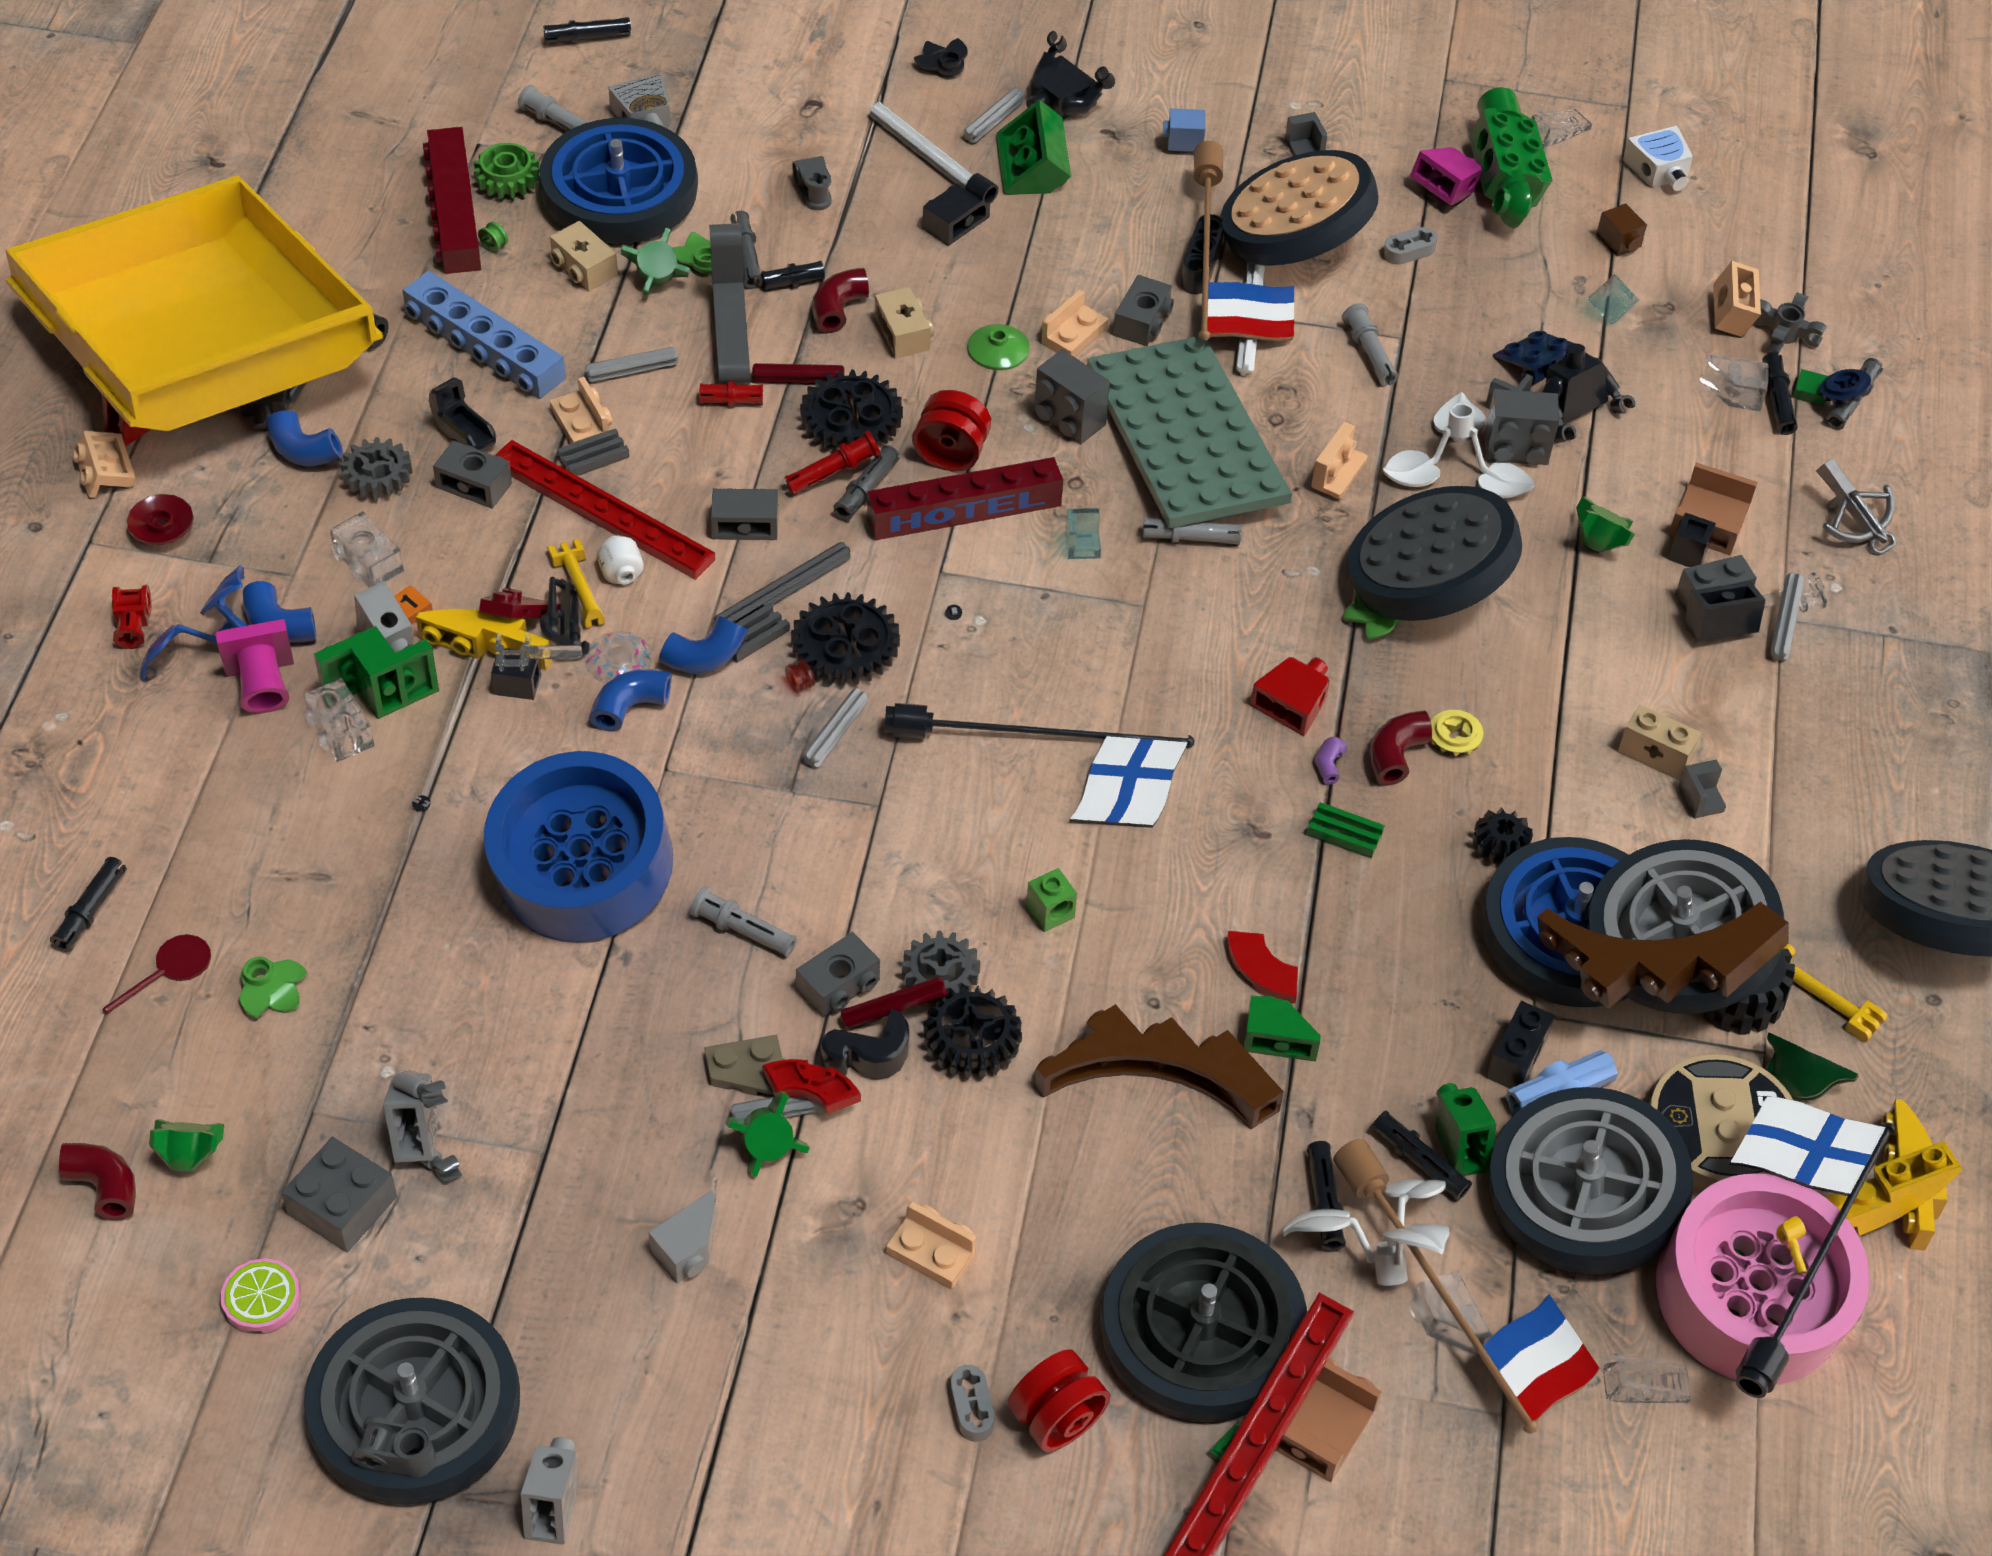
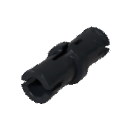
[761,260,825,291]

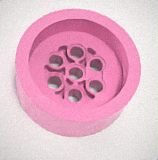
[1656,1174,1870,1384]

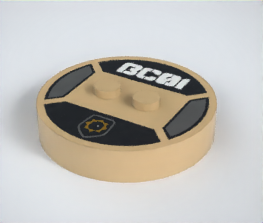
[1649,1054,1793,1192]

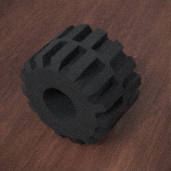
[1704,949,1795,1034]

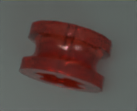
[785,659,815,693]

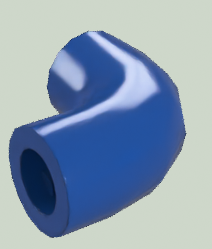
[266,410,344,467]
[242,581,317,643]
[659,616,748,674]
[589,669,672,731]

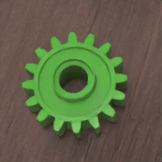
[473,143,540,199]

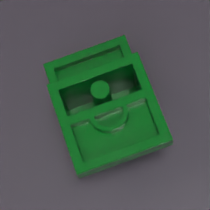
[314,626,440,719]

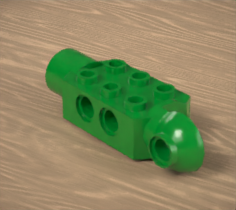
[1469,87,1552,229]

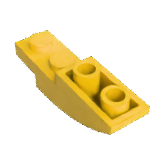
[416,609,552,671]
[1882,1099,1948,1250]
[1824,1141,1962,1236]

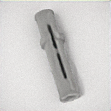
[1143,517,1242,545]

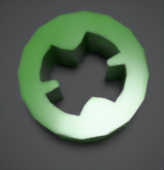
[478,221,508,253]

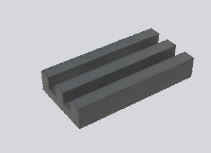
[557,428,630,475]
[732,603,790,662]

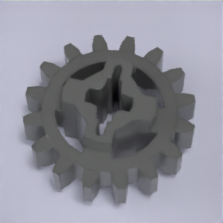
[340,437,413,499]
[902,931,980,1004]

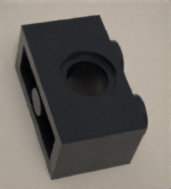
[1487,1000,1555,1089]

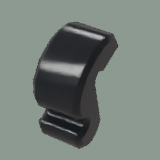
[429,377,497,451]
[821,1008,910,1079]

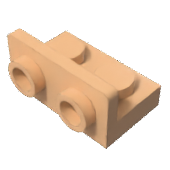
[1041,290,1109,357]
[549,377,612,444]
[1311,421,1368,499]
[73,431,136,498]
[886,1201,977,1289]

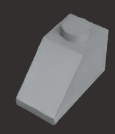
[648,1190,717,1284]

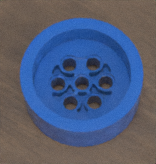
[484,751,673,942]

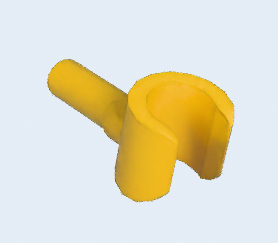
[1776,1216,1807,1275]

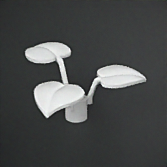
[1383,392,1535,498]
[1283,1179,1450,1286]

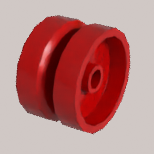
[912,390,991,472]
[1007,1349,1111,1452]

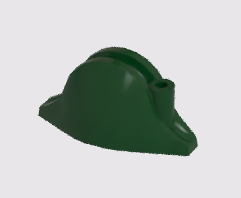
[1765,1032,1859,1102]

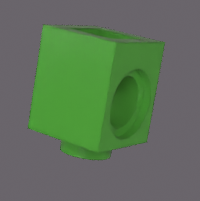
[1026,868,1077,932]

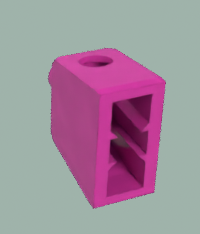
[1410,147,1483,205]

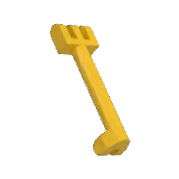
[547,538,605,629]
[1783,944,1888,1042]

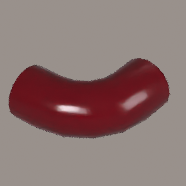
[812,267,869,333]
[1370,710,1432,786]
[59,1143,136,1220]

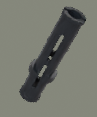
[543,17,631,44]
[1762,352,1798,435]
[50,857,127,952]
[1371,1110,1473,1201]
[1307,1141,1346,1251]

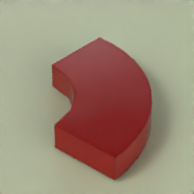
[1227,931,1298,1004]
[762,1059,861,1114]

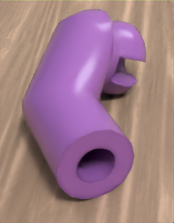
[1315,736,1347,785]

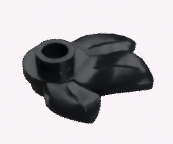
[914,38,968,77]

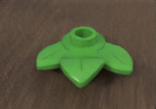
[673,232,712,274]
[1343,594,1403,640]
[239,957,307,1018]

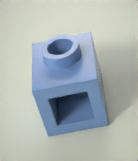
[1162,108,1205,152]

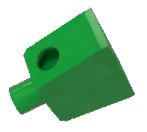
[1435,1083,1497,1176]

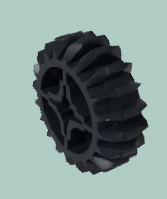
[923,985,1023,1080]

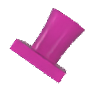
[215,619,294,713]

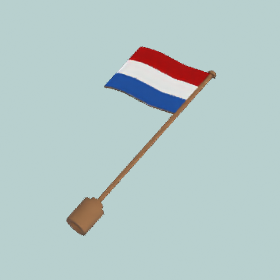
[1193,141,1294,341]
[1333,1139,1600,1434]

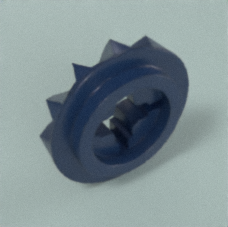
[1820,369,1872,405]

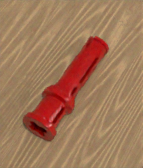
[784,430,881,496]

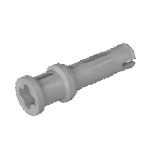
[517,85,588,131]
[1342,303,1399,386]
[690,886,797,957]

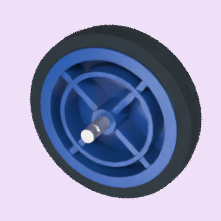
[539,118,698,243]
[1481,837,1628,1007]

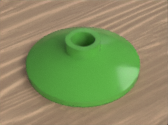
[968,324,1029,370]

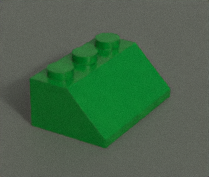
[996,100,1071,195]

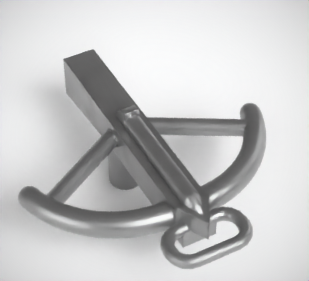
[1816,458,1896,555]

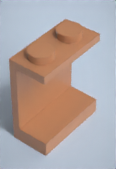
[1669,462,1758,556]
[1275,1358,1381,1483]

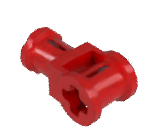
[112,585,152,649]

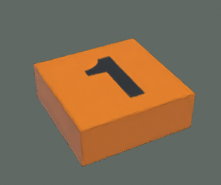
[394,585,433,625]

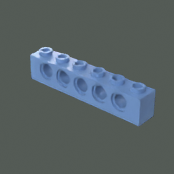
[402,271,566,399]

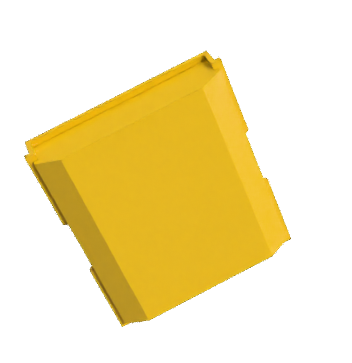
[5,175,383,431]

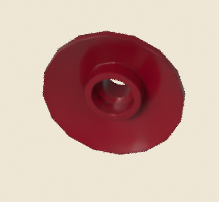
[126,494,194,545]

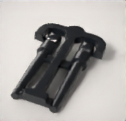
[540,577,590,658]

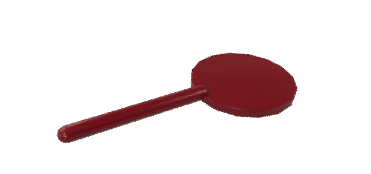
[102,934,211,1014]

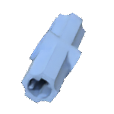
[1506,1050,1618,1115]

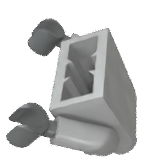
[383,1070,462,1183]

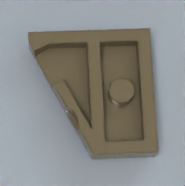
[704,1034,783,1096]

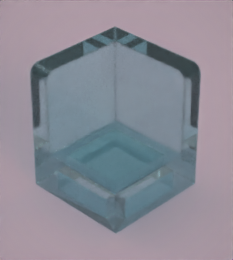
[1588,274,1640,324]
[1065,508,1101,559]

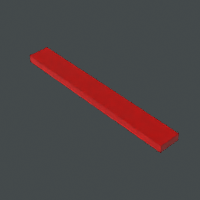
[494,440,716,580]
[1164,1292,1354,1556]

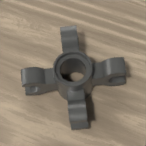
[1754,292,1827,353]

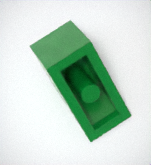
[1244,995,1321,1062]

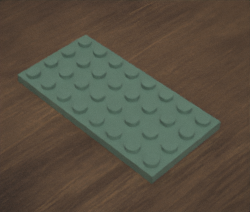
[1087,337,1292,528]

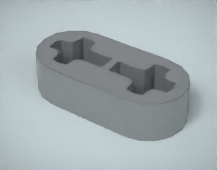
[1383,227,1438,265]
[950,1365,994,1442]

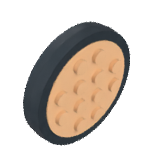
[1221,150,1379,266]

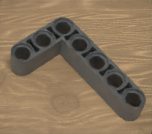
[709,223,751,385]

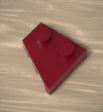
[479,588,561,618]

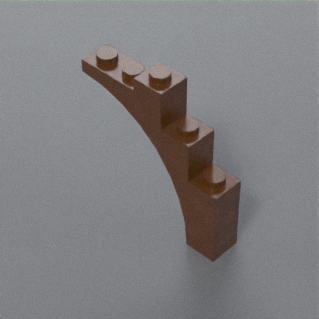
[1537,902,1789,1009]
[1034,1004,1284,1129]

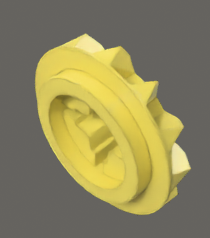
[1431,710,1484,757]

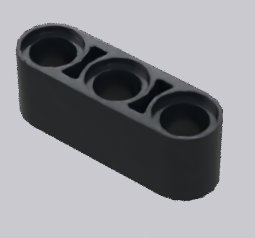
[1181,214,1224,295]

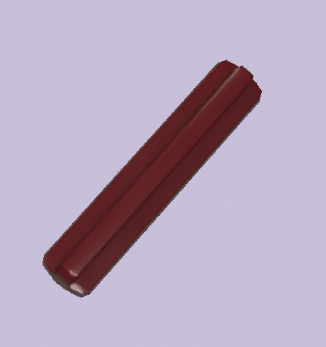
[752,363,845,383]
[841,977,947,1028]

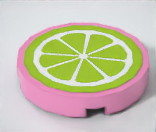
[221,1258,301,1334]

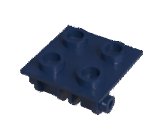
[1493,331,1575,385]

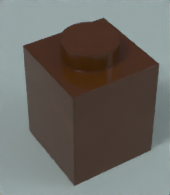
[1596,203,1647,256]

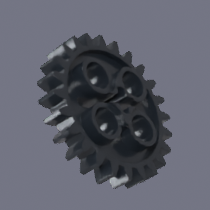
[800,369,903,451]
[791,592,900,686]

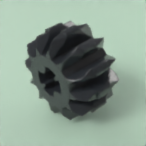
[1472,807,1533,864]

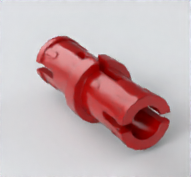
[699,381,763,406]

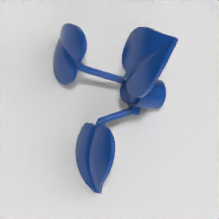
[140,565,248,681]

